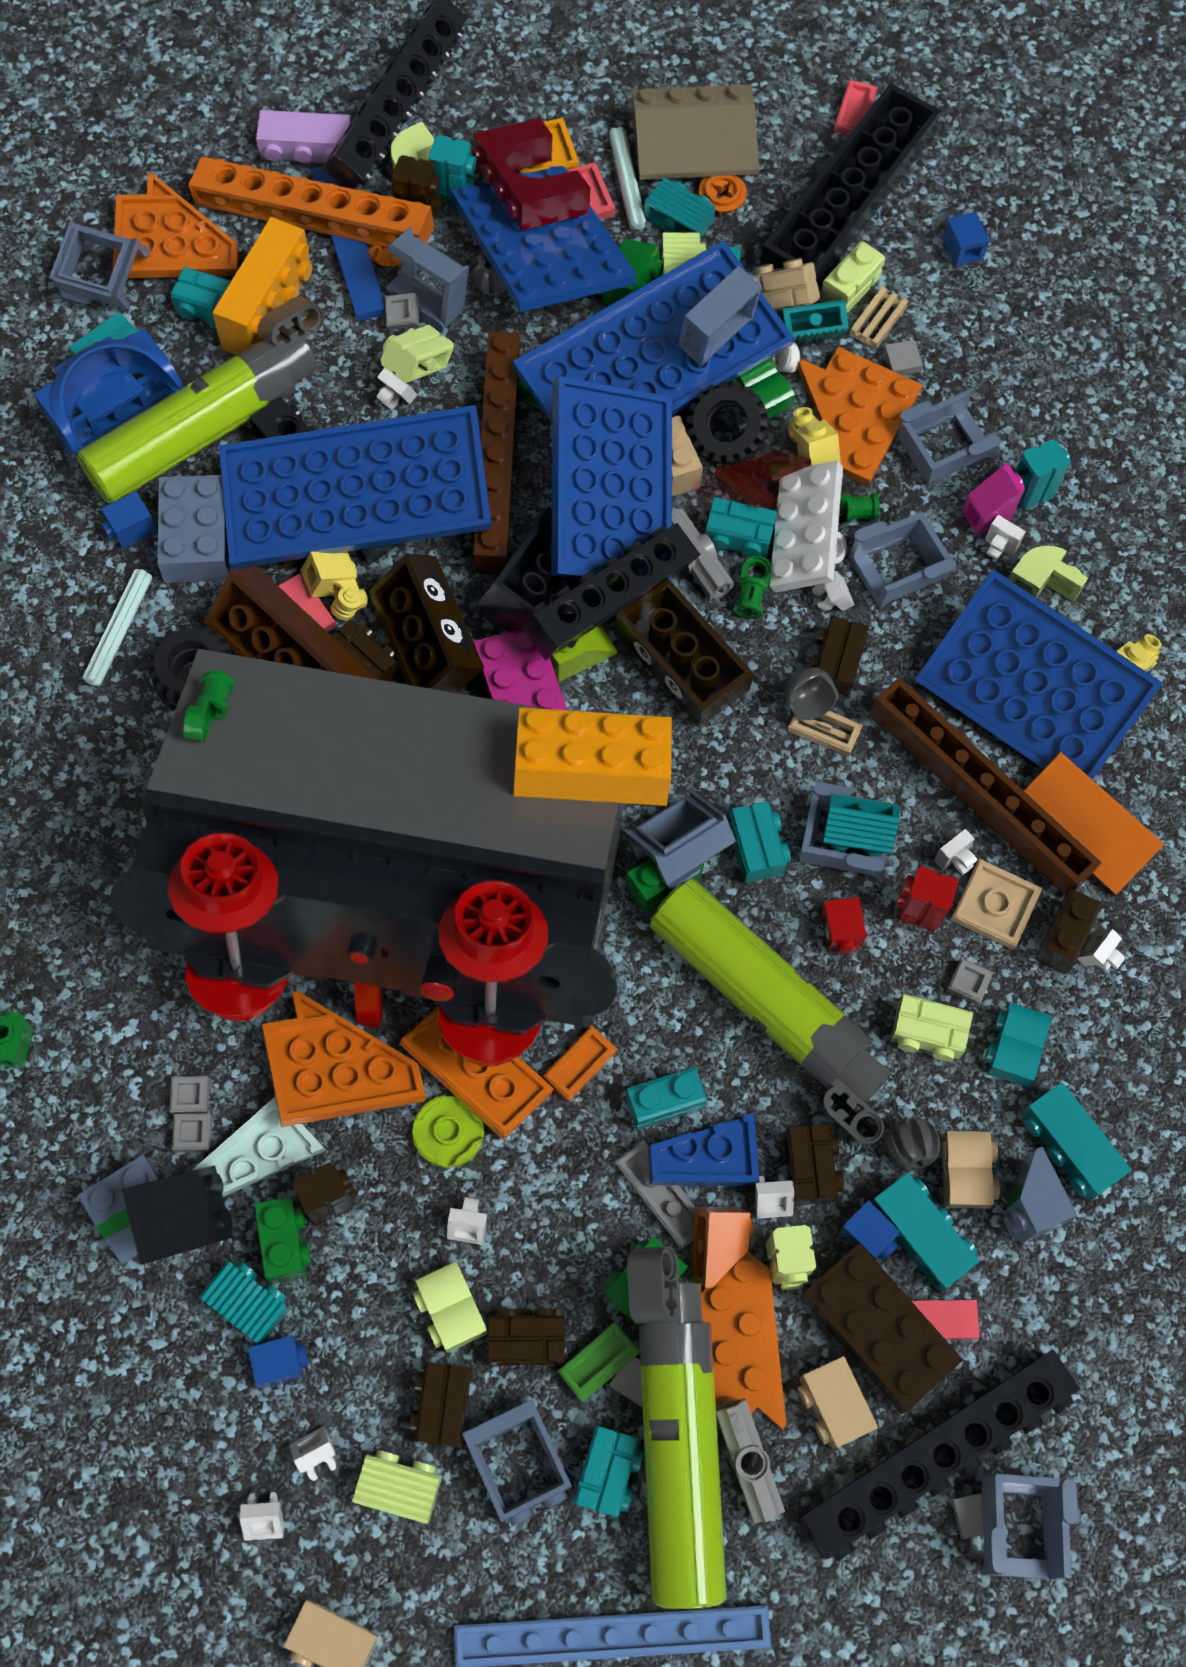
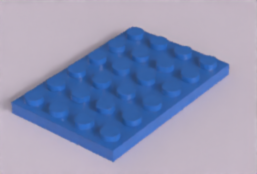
[451,166,636,312]
[551,376,672,582]
[915,569,1163,780]

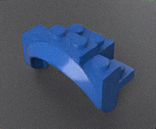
[34,329,183,456]

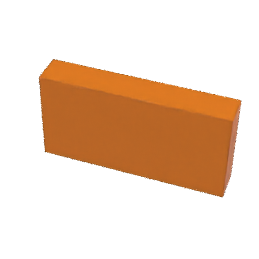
[543,1025,618,1102]

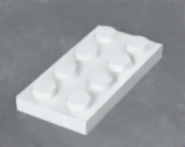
[769,460,843,592]

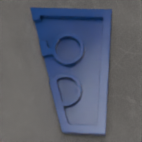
[648,1112,760,1187]

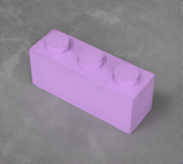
[256,110,351,163]

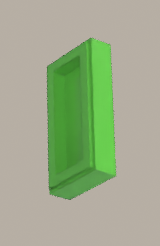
[558,1321,640,1402]

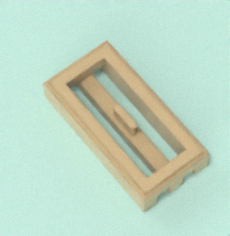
[850,286,908,350]
[787,711,863,757]

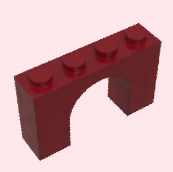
[471,118,591,231]

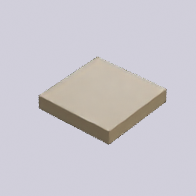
[951,859,1043,950]

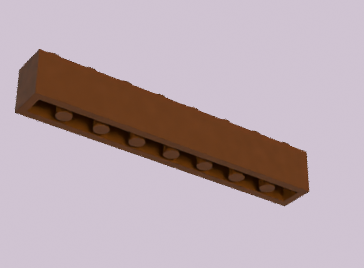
[474,332,520,575]
[870,677,1102,896]

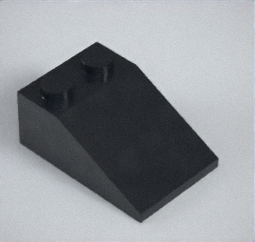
[121,1165,233,1265]

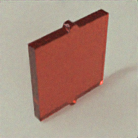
[734,450,811,481]
[714,465,778,508]

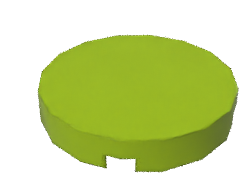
[412,1096,485,1169]

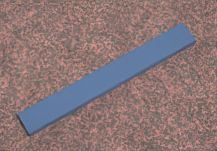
[454,1606,771,1667]

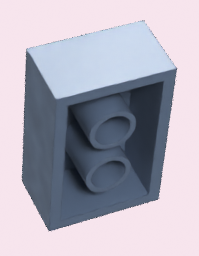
[158,475,230,583]

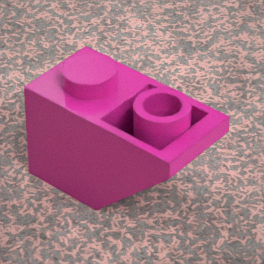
[962,464,1025,536]

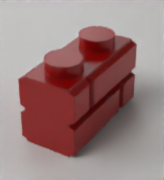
[895,866,959,932]

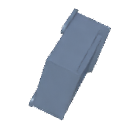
[49,221,150,310]
[386,227,469,332]
[897,390,1001,486]
[848,512,956,609]
[799,782,892,881]
[622,790,736,889]
[979,1474,1078,1580]

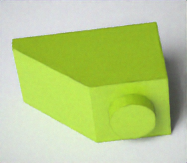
[550,625,617,682]

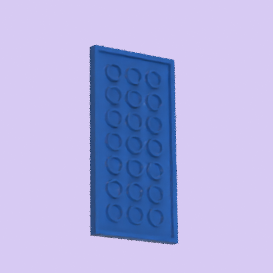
[513,240,795,424]
[219,405,493,569]

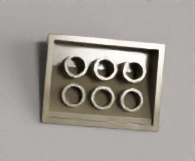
[632,84,759,180]

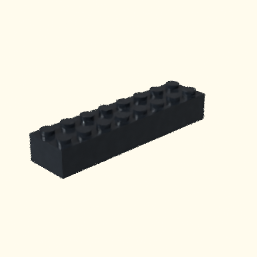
[760,83,941,288]

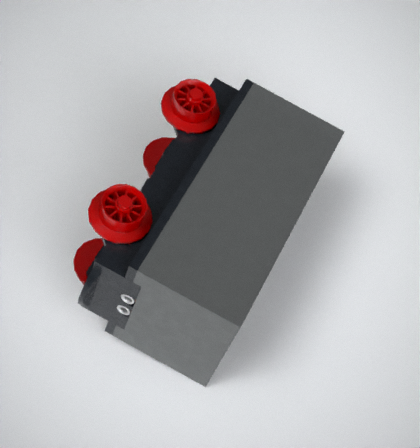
[110,649,624,1066]

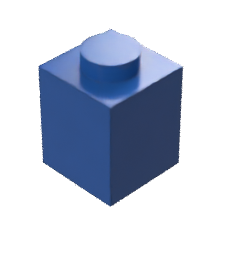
[942,212,990,267]
[101,491,157,549]
[839,1200,901,1261]
[248,1335,309,1389]

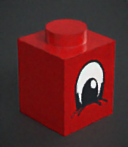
[820,897,867,954]

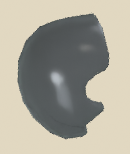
[784,667,839,720]

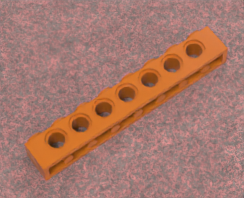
[188,156,434,247]

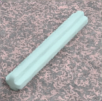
[609,127,646,231]
[83,569,152,686]

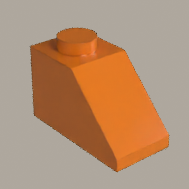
[691,1207,753,1288]

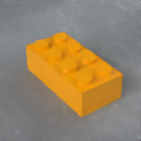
[212,217,313,355]
[514,707,672,806]

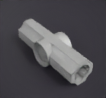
[672,508,734,600]
[716,1398,785,1524]

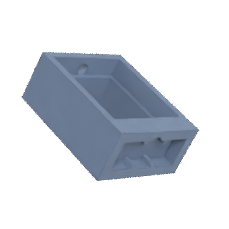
[678,266,762,366]
[463,1399,572,1526]

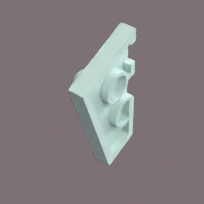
[192,1097,325,1197]

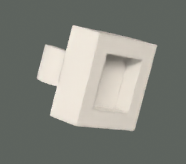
[377,368,418,410]
[985,515,1026,560]
[812,570,854,611]
[934,829,977,875]
[1077,929,1125,970]
[755,1175,794,1219]
[447,1197,487,1245]
[289,1426,336,1481]
[239,1492,284,1540]

